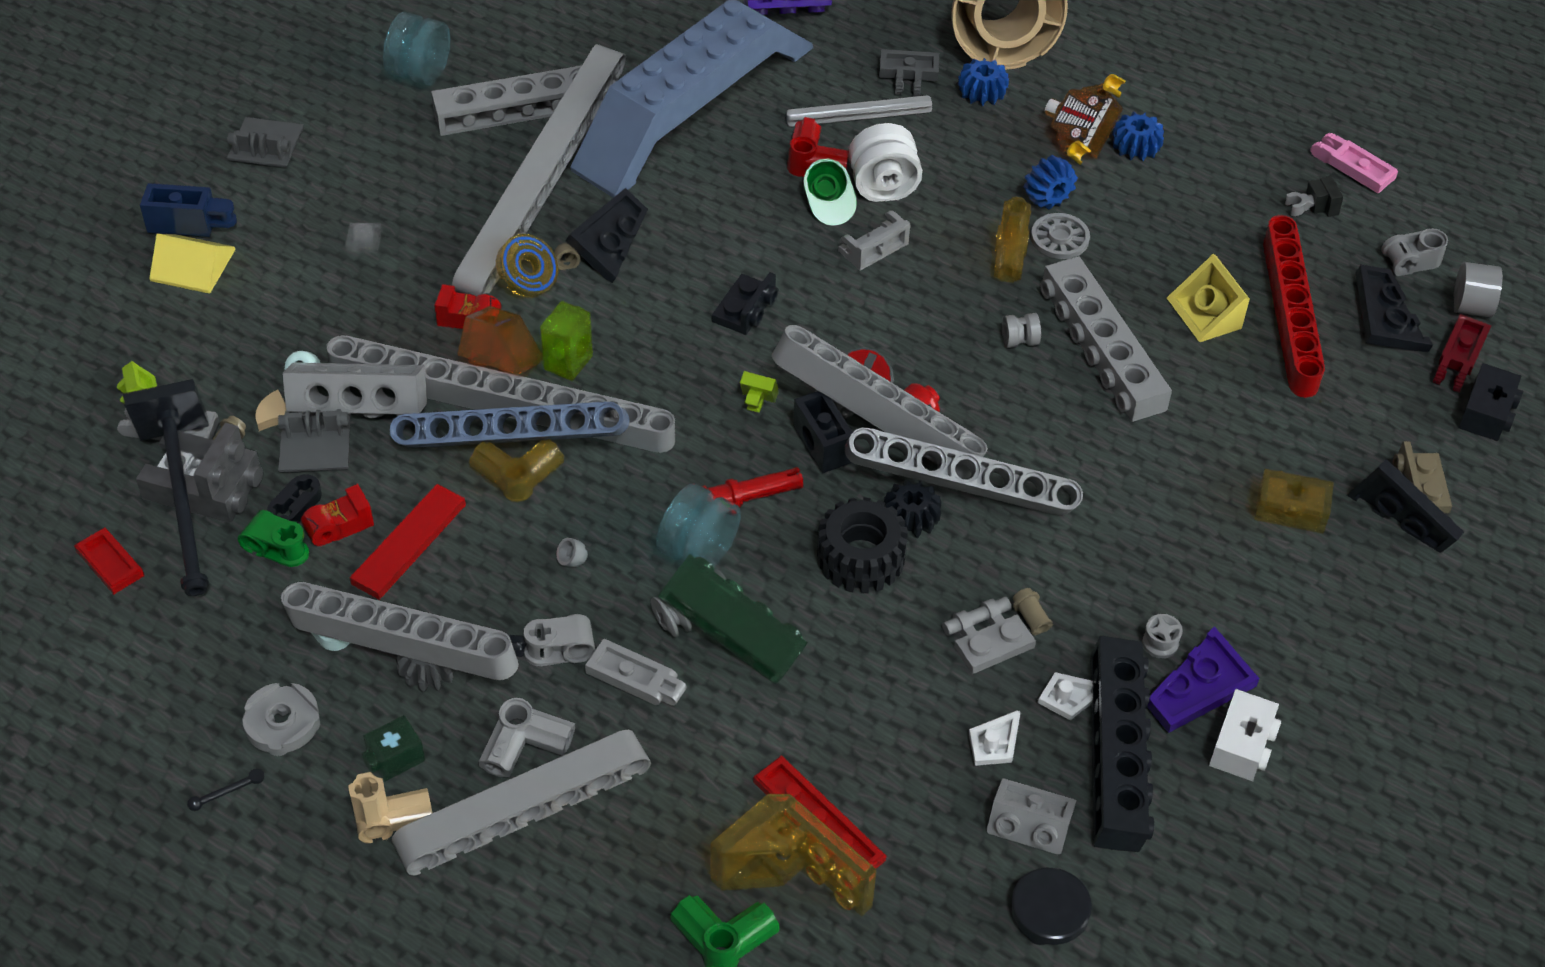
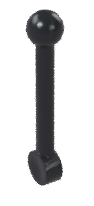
[187,768,265,811]

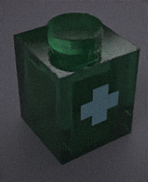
[362,715,425,782]

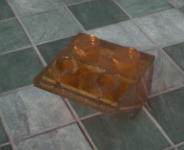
[457,306,543,375]

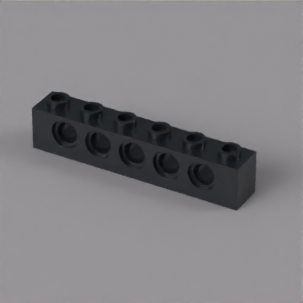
[1090,635,1154,852]

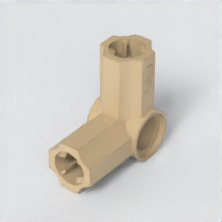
[349,772,432,844]

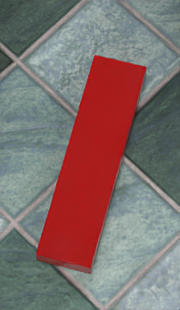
[350,484,466,600]
[753,755,887,884]

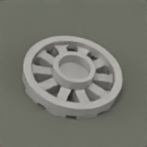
[1031,213,1090,259]

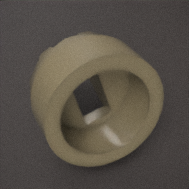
[554,243,580,270]

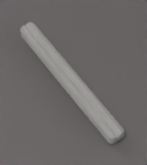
[786,95,932,127]

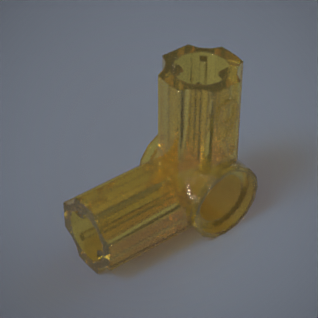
[994,197,1031,283]
[469,439,564,502]

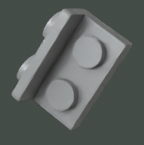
[987,778,1076,854]

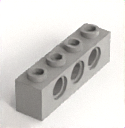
[283,363,427,418]

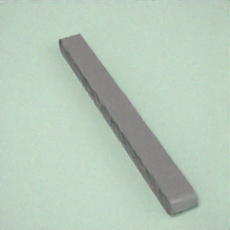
[452,44,626,296]
[327,335,675,453]

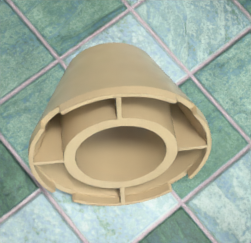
[951,0,1068,70]

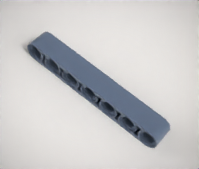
[390,402,630,448]

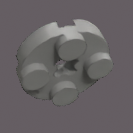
[242,683,320,756]

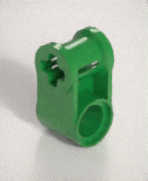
[237,510,309,567]

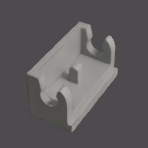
[838,211,910,271]

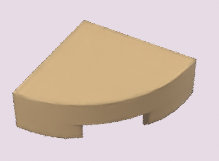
[256,390,286,431]

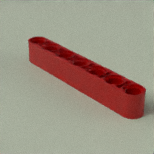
[1263,215,1325,398]

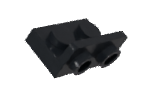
[712,272,779,335]

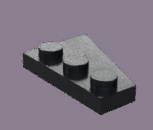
[565,188,648,283]
[1356,264,1433,352]
[1346,459,1464,553]

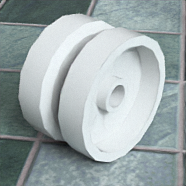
[849,123,923,202]

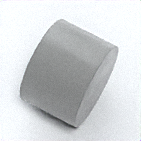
[1454,262,1503,318]

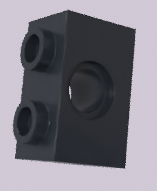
[793,391,855,473]

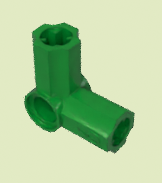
[670,895,779,967]

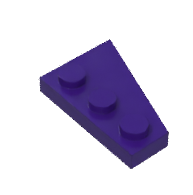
[743,0,832,15]
[1148,626,1260,733]

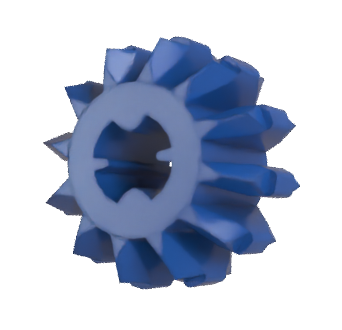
[958,58,1009,106]
[1112,111,1164,161]
[1023,155,1078,210]

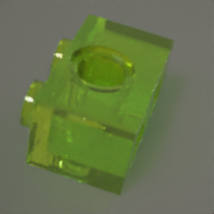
[540,301,593,382]

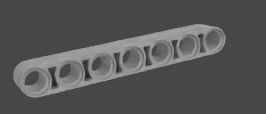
[772,325,988,479]
[845,427,1083,515]
[281,582,519,680]
[392,730,651,876]

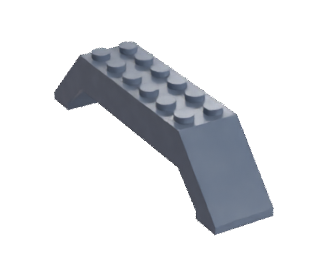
[570,0,813,198]

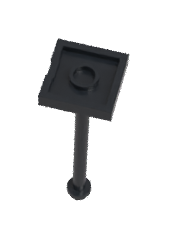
[123,379,209,596]

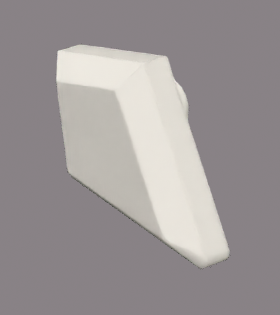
[1037,672,1093,720]
[969,711,1020,766]

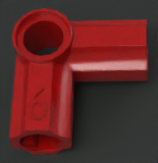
[787,117,849,177]

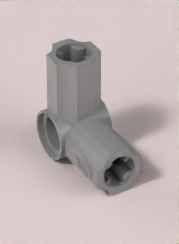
[479,698,575,777]

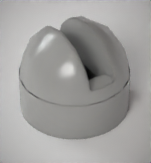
[556,538,588,567]

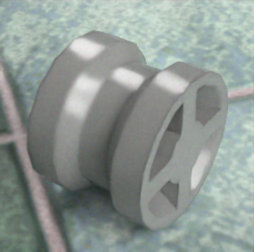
[1142,614,1183,658]

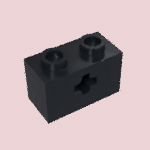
[1459,363,1523,441]

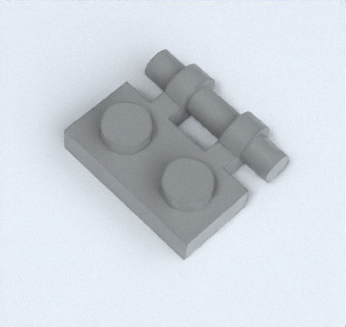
[942,597,1036,674]

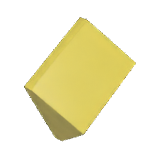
[150,234,236,294]
[1167,254,1250,342]

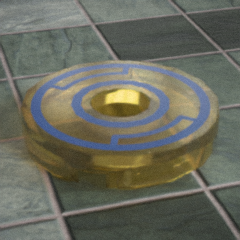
[496,234,559,298]

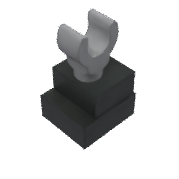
[1285,175,1343,217]

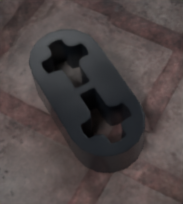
[267,474,322,523]

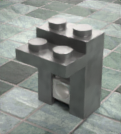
[136,423,263,523]

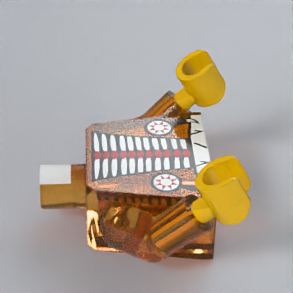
[1045,74,1126,165]

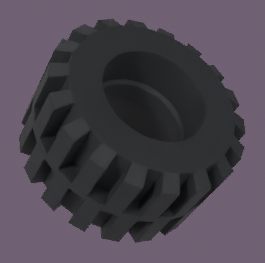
[817,497,908,593]

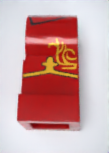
[435,284,502,332]
[301,484,374,546]

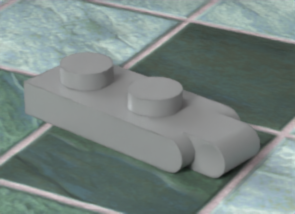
[585,639,687,706]

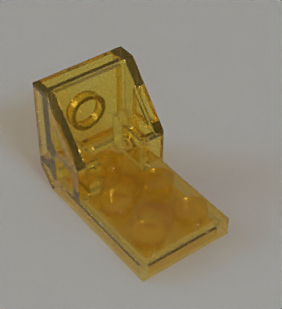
[711,794,877,917]

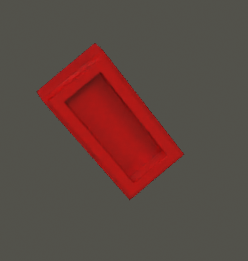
[74,527,145,595]

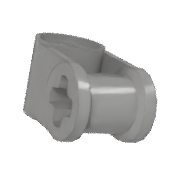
[1381,228,1448,276]
[524,614,595,666]

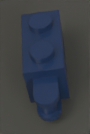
[140,183,237,237]

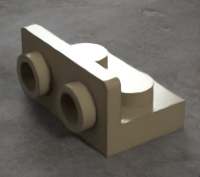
[1392,441,1452,513]

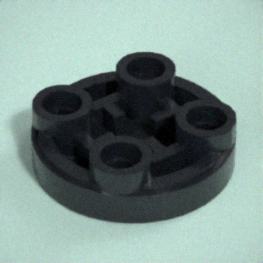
[1011,867,1092,945]

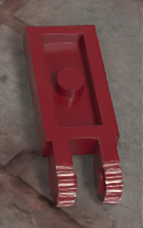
[1433,314,1492,392]

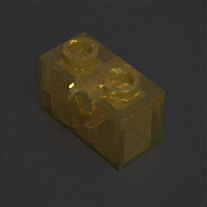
[1254,469,1334,534]

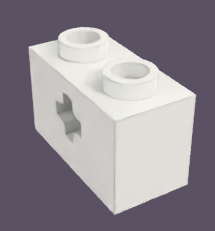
[1209,689,1281,781]

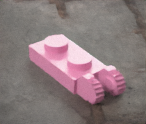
[1310,133,1398,193]

